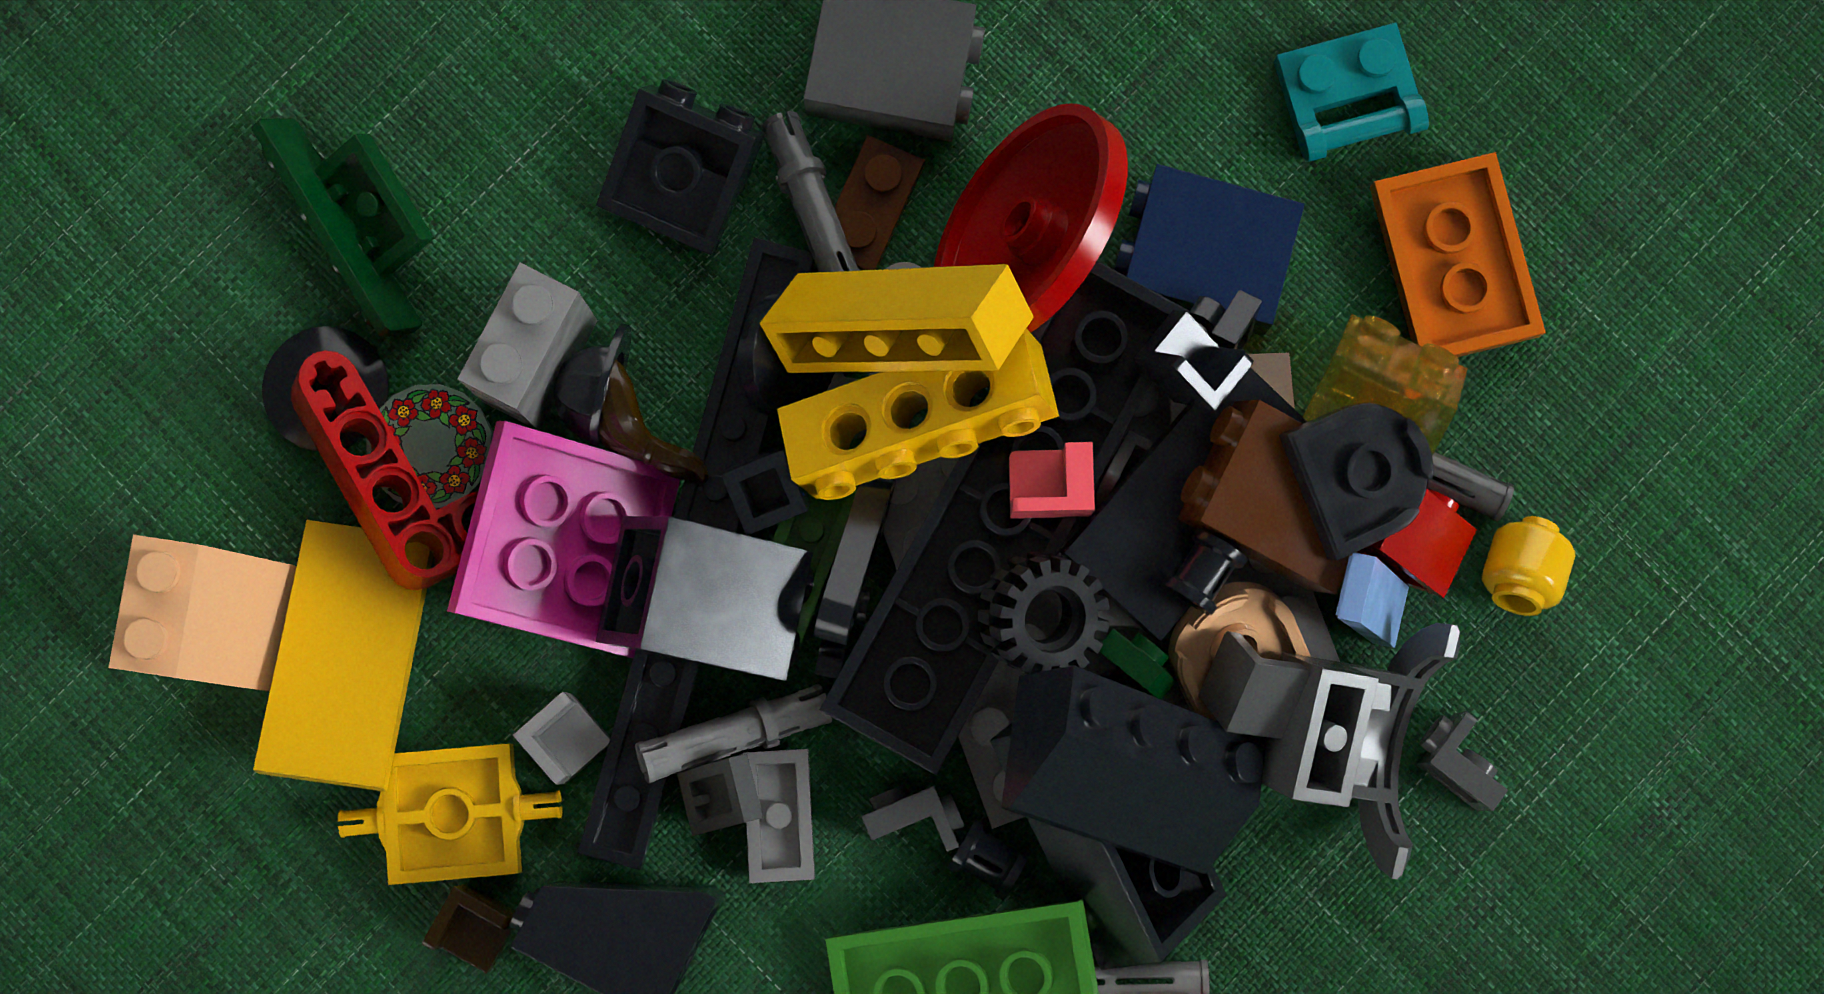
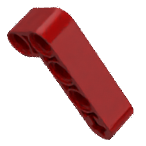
[291,350,478,590]

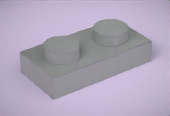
[743,749,815,883]

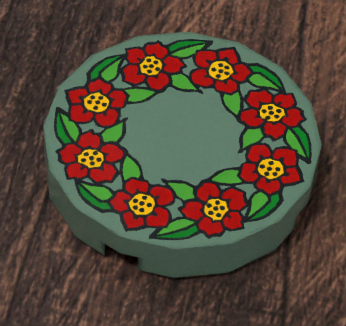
[366,384,494,510]

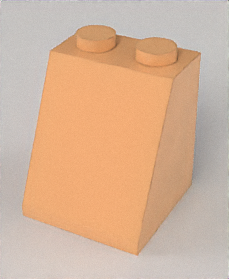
[108,535,297,692]

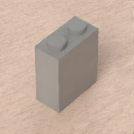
[458,262,598,431]

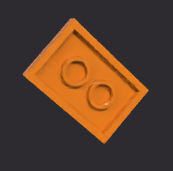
[1370,152,1546,367]

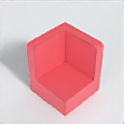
[1009,442,1095,519]

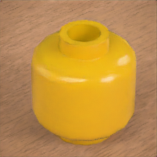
[1482,516,1575,616]

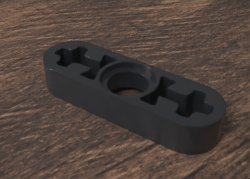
[814,478,896,645]

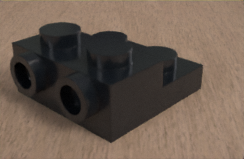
[596,79,766,255]

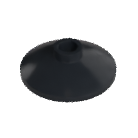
[262,326,390,451]

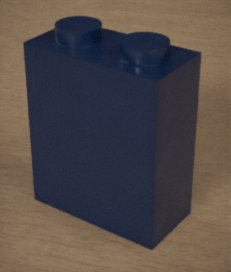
[1114,164,1304,336]

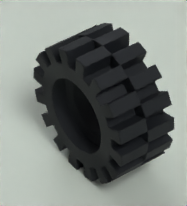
[978,552,1110,674]

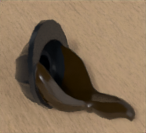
[554,323,709,484]

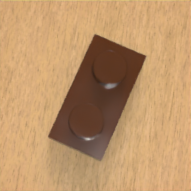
[834,135,925,271]

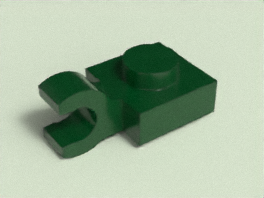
[1099,628,1177,700]

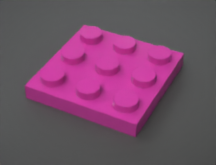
[447,421,680,658]

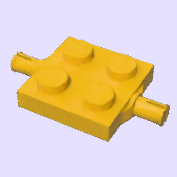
[338,743,563,885]

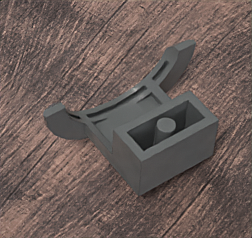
[1262,623,1460,879]

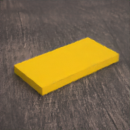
[253,520,434,792]

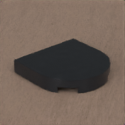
[1279,403,1434,560]

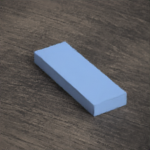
[1336,552,1409,648]

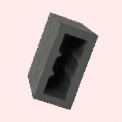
[804,0,986,142]

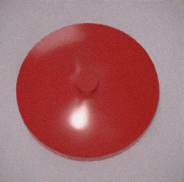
[934,103,1128,333]

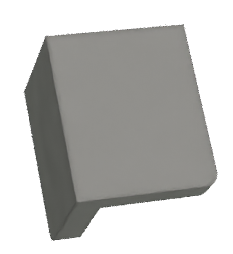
[513,692,611,785]

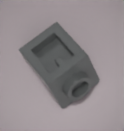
[1416,711,1508,811]
[677,754,763,836]

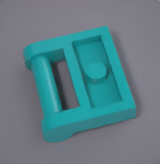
[1274,22,1429,162]

